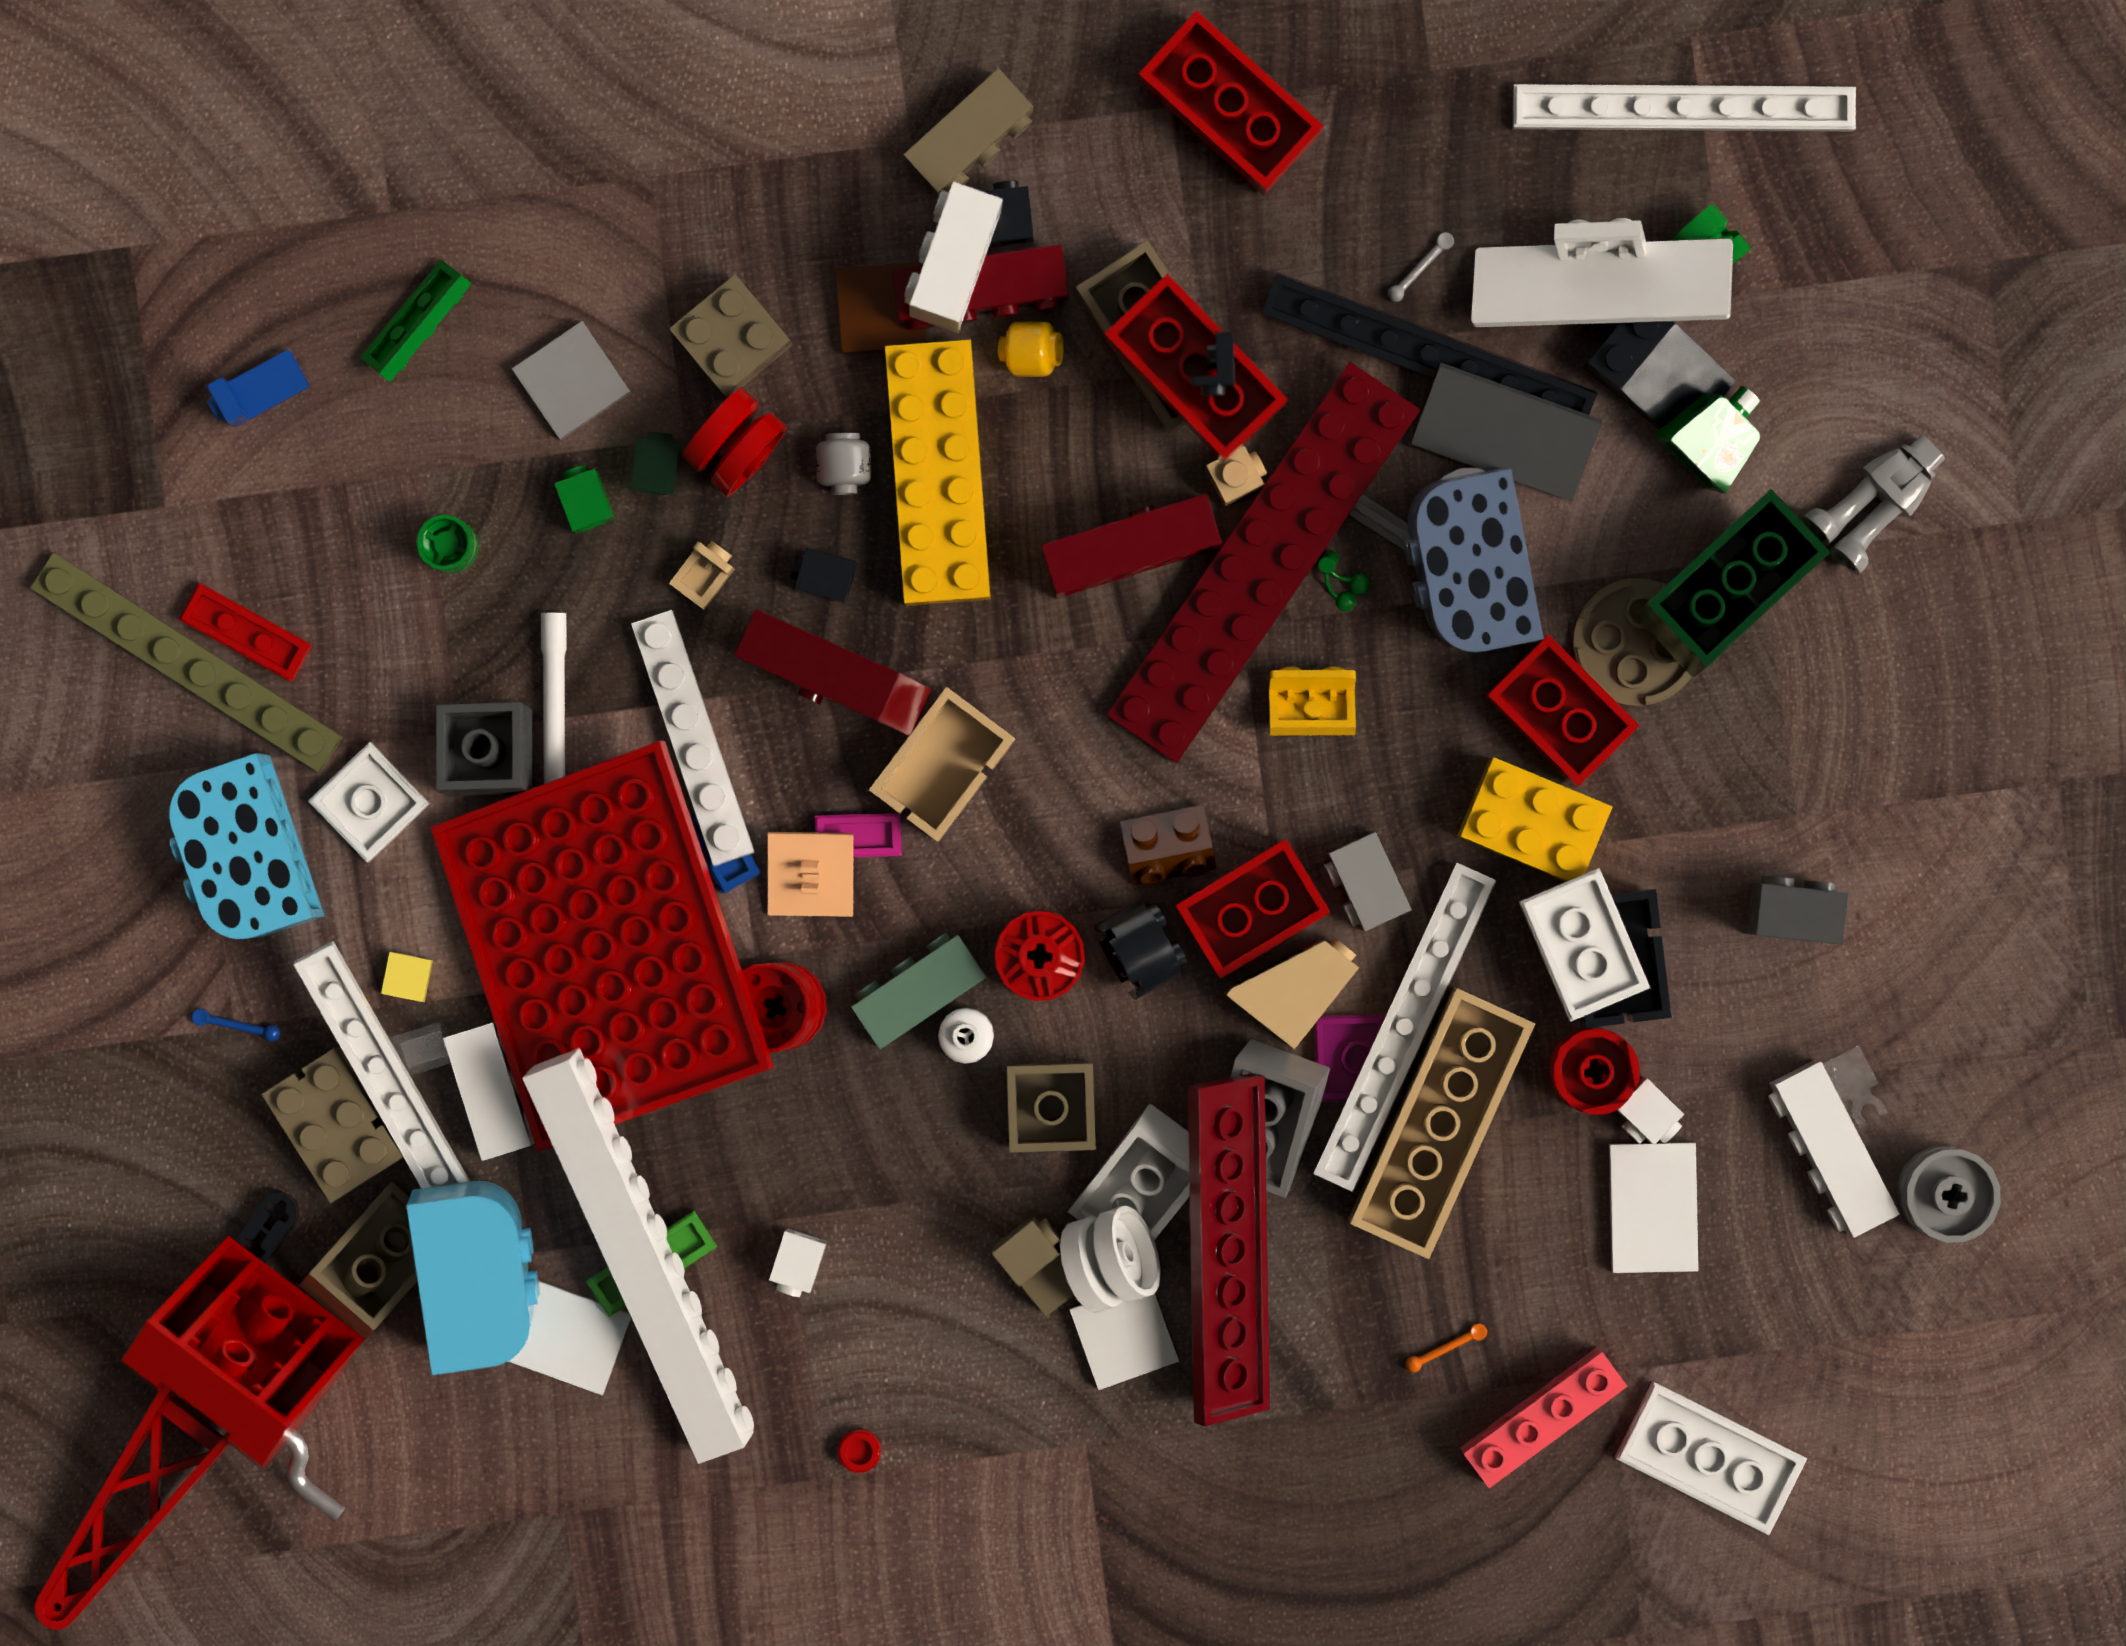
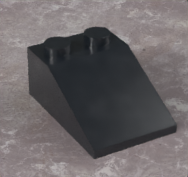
[1582,321,1736,430]

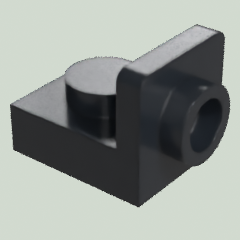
[1190,331,1235,397]

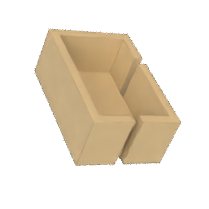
[869,687,1016,842]

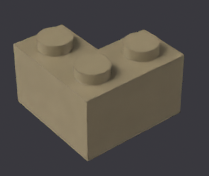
[992,1215,1074,1317]

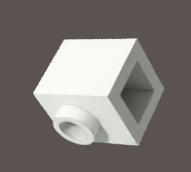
[1616,1076,1684,1145]

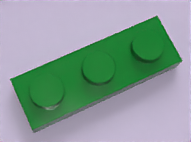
[360,259,472,382]

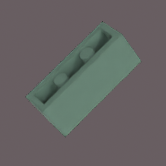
[851,932,987,1049]

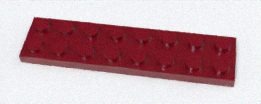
[1188,1073,1270,1426]

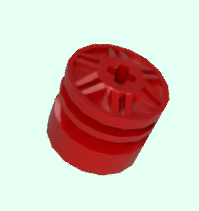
[995,910,1085,1001]
[742,961,827,1053]

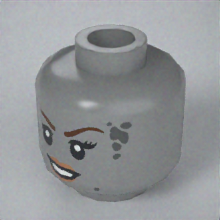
[815,433,872,495]

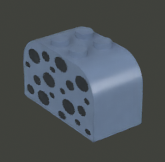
[1403,468,1544,652]

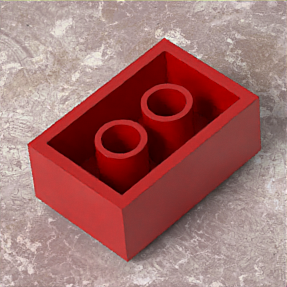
[1483,634,1640,787]
[1175,839,1331,979]

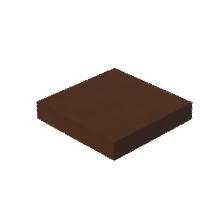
[835,261,927,354]

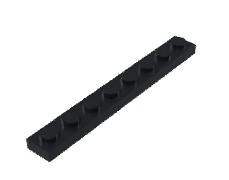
[1261,272,1597,415]

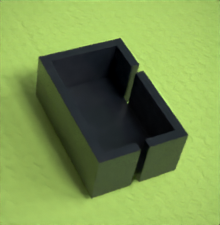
[1580,889,1672,1028]

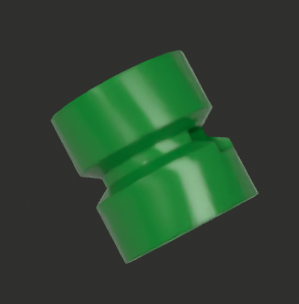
[1671,203,1752,265]
[416,515,479,574]

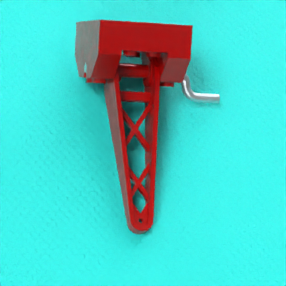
[35,1236,365,1630]

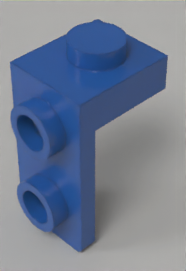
[207,350,309,427]

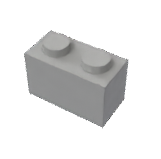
[1324,832,1412,931]

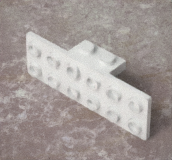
[1471,218,1733,327]

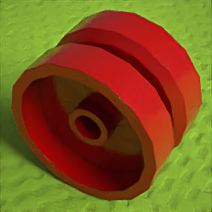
[681,387,788,498]

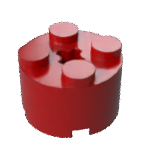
[1549,1027,1640,1115]

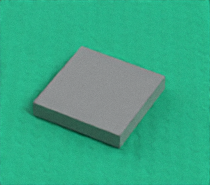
[512,321,631,440]

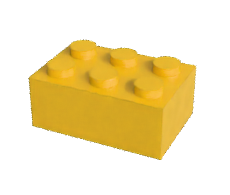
[1457,757,1613,882]

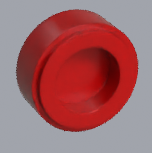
[838,1429,881,1473]

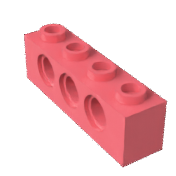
[1460,1347,1628,1488]

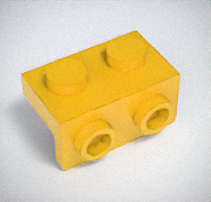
[1268,666,1356,736]

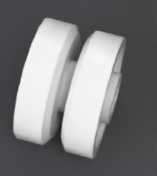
[1060,1205,1161,1313]

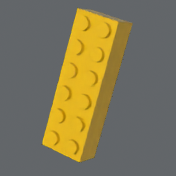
[885,340,991,606]

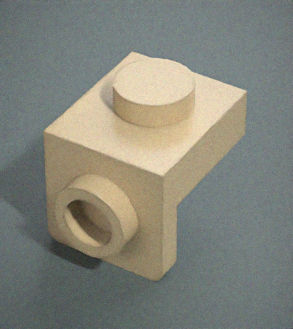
[669,540,735,610]

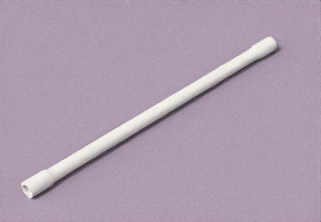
[541,613,567,784]

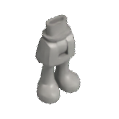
[1802,435,1945,575]

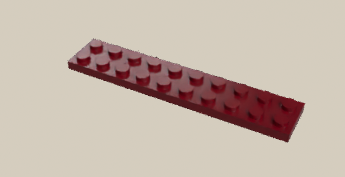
[1107,361,1420,763]

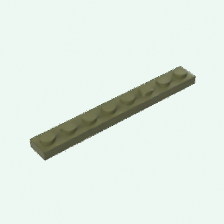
[30,552,343,773]

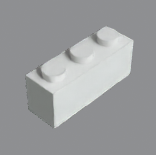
[443,1022,535,1161]

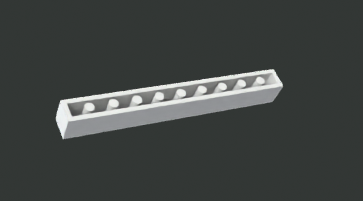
[522,1048,754,1464]

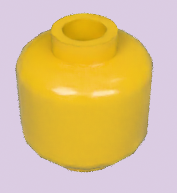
[998,321,1064,377]

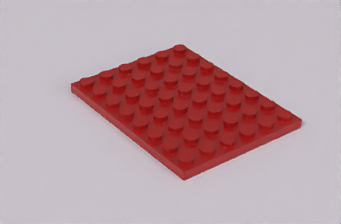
[430,741,774,1152]

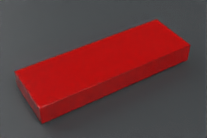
[178,583,313,682]

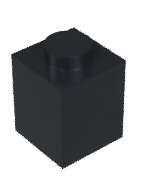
[985,180,1034,247]
[790,548,857,604]

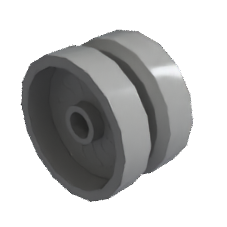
[1897,1146,2001,1243]

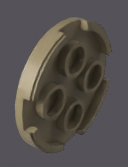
[1572,578,1691,706]

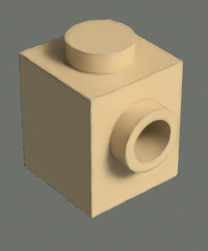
[1205,446,1267,507]

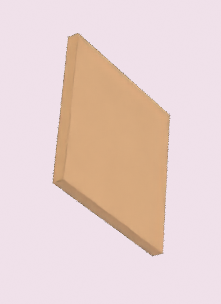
[768,832,854,917]

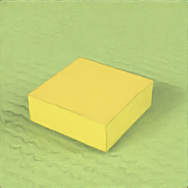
[381,952,433,1002]

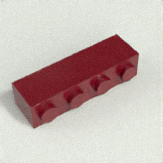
[892,244,1069,331]

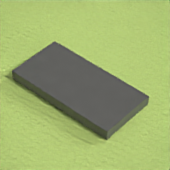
[1411,363,1602,501]

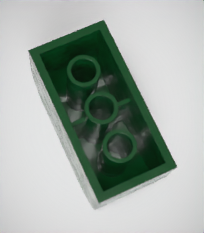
[1634,489,1830,678]

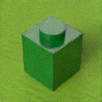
[554,465,616,535]

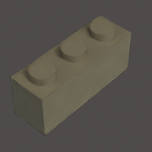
[903,68,1034,198]

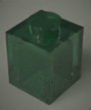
[631,432,682,497]

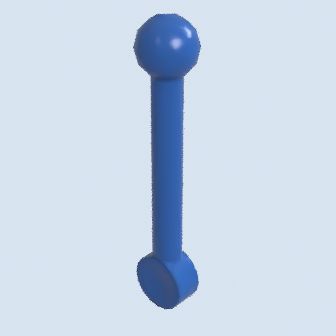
[192,1009,280,1042]

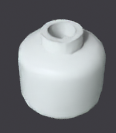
[938,1007,994,1064]

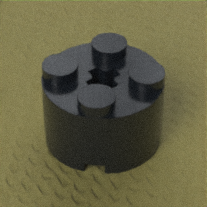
[1094,900,1188,1000]

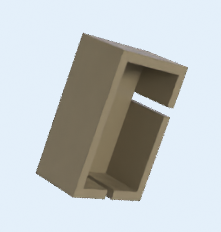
[261,1047,404,1203]

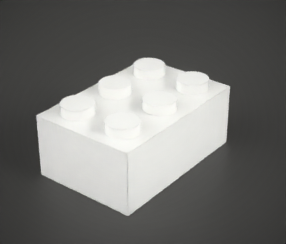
[904,182,1003,333]

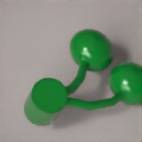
[1318,550,1371,611]

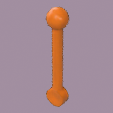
[1405,1323,1487,1373]

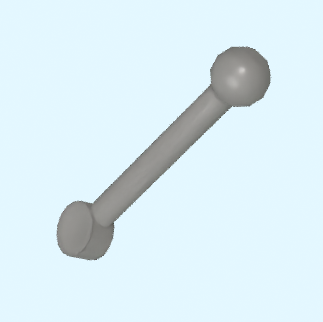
[1387,232,1454,302]

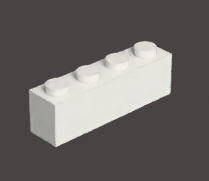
[1768,1060,1900,1238]

